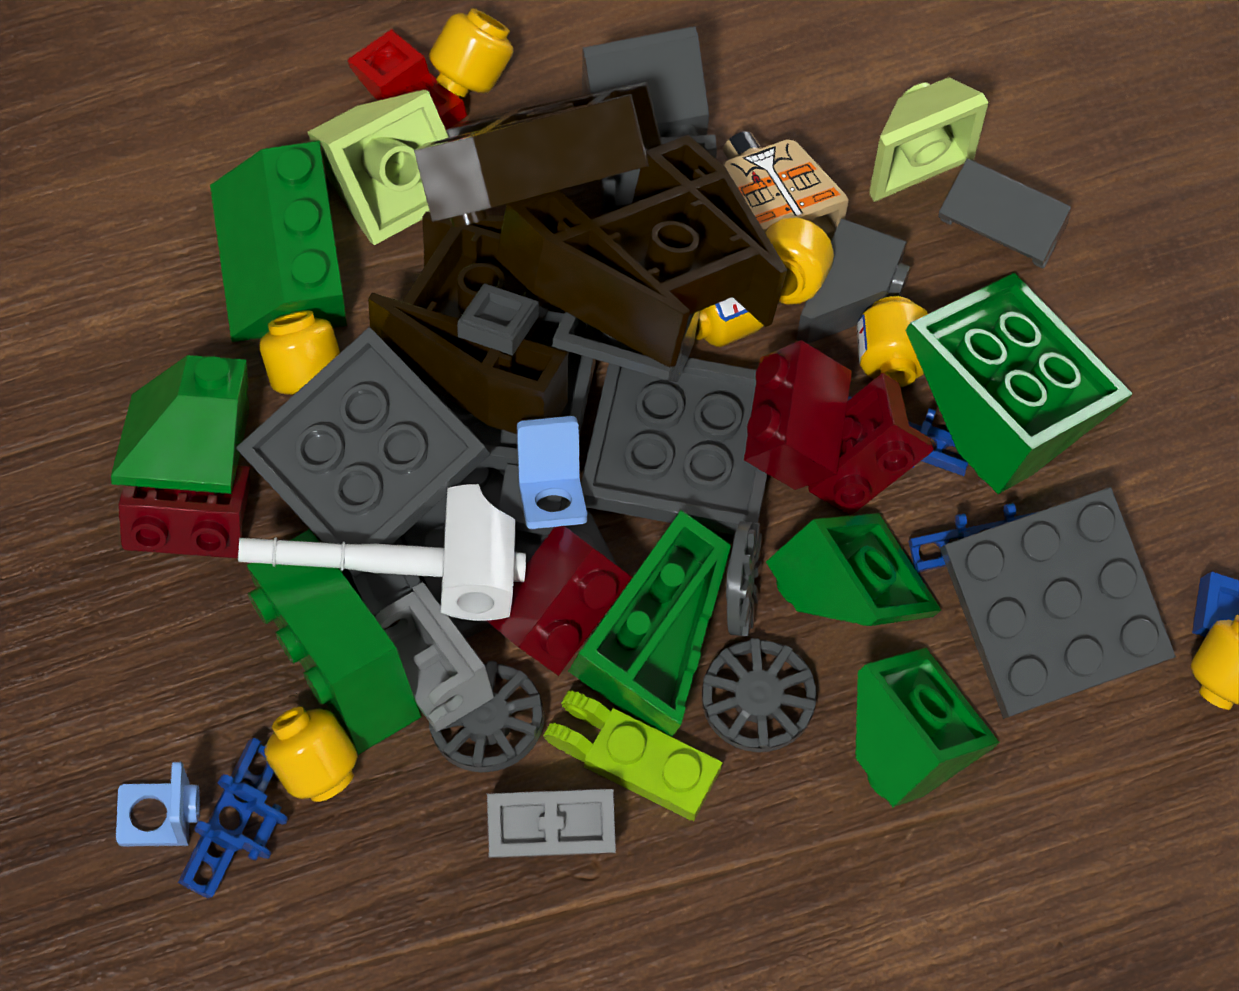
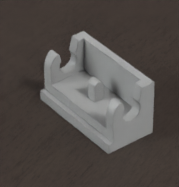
[375,582,494,733]
[487,789,616,858]

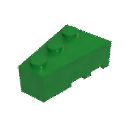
[568,510,731,737]
[246,529,422,755]

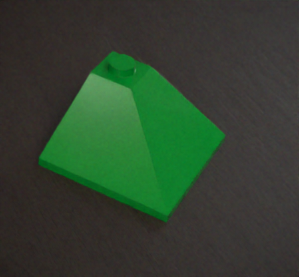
[905,273,1133,494]

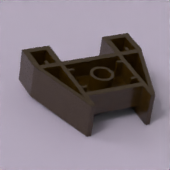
[414,81,662,227]
[496,135,787,368]
[368,211,568,434]

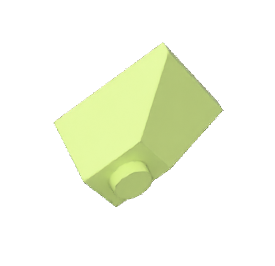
[869,77,988,202]
[307,90,449,245]

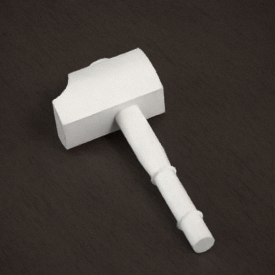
[238,484,526,621]

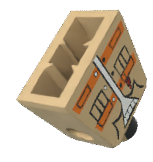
[722,131,849,239]

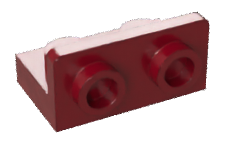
[808,373,933,514]
[118,466,251,558]

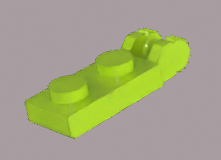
[543,690,723,821]

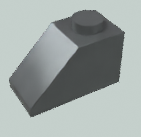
[797,218,911,344]

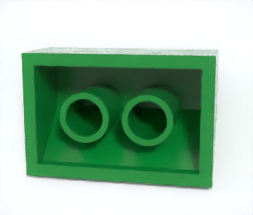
[210,141,347,342]

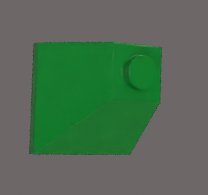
[111,355,249,494]
[766,513,941,626]
[855,648,1000,807]

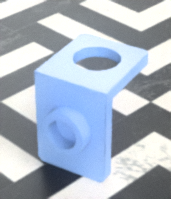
[517,416,587,529]
[116,762,200,846]

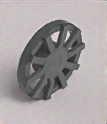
[726,521,762,636]
[701,638,816,752]
[429,661,544,772]

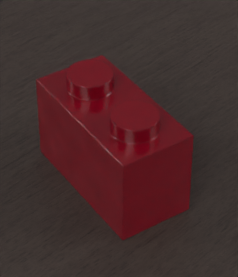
[744,340,852,490]
[487,526,633,676]

